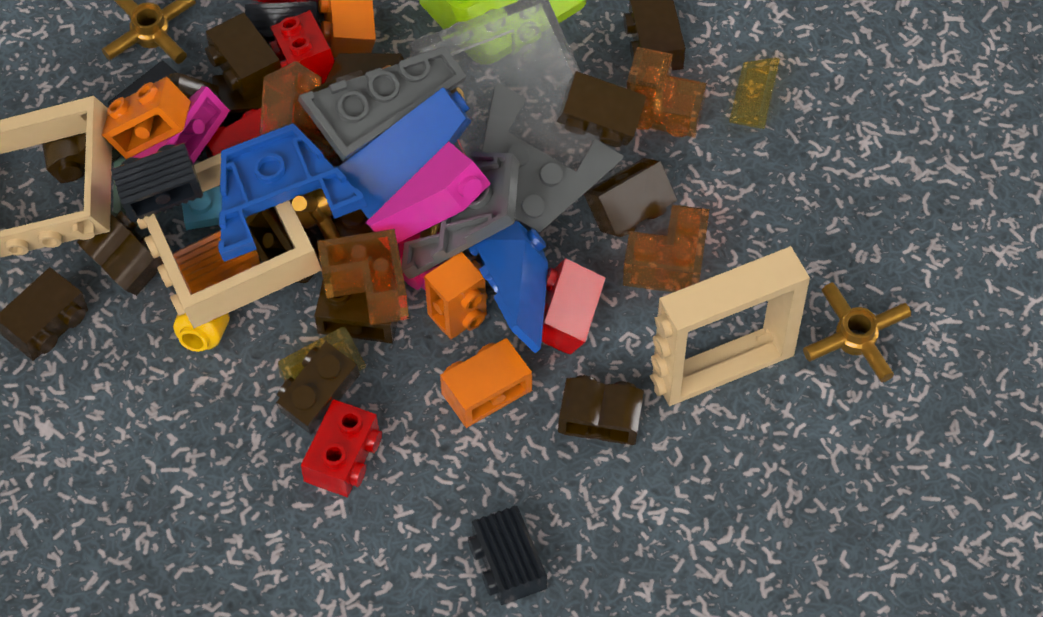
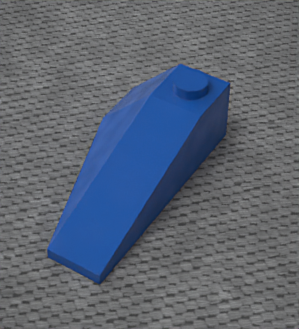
[468,221,548,353]

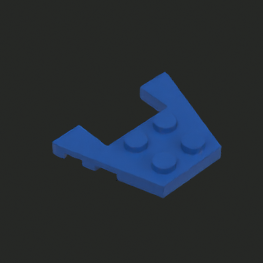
[218,123,367,262]

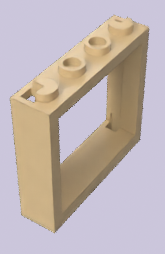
[0,96,112,258]
[137,153,322,328]
[650,246,810,406]

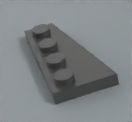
[298,46,467,161]

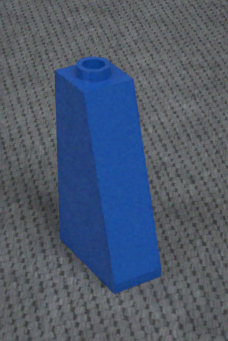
[337,87,471,219]

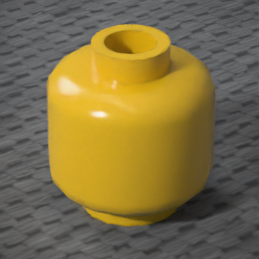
[173,313,230,352]

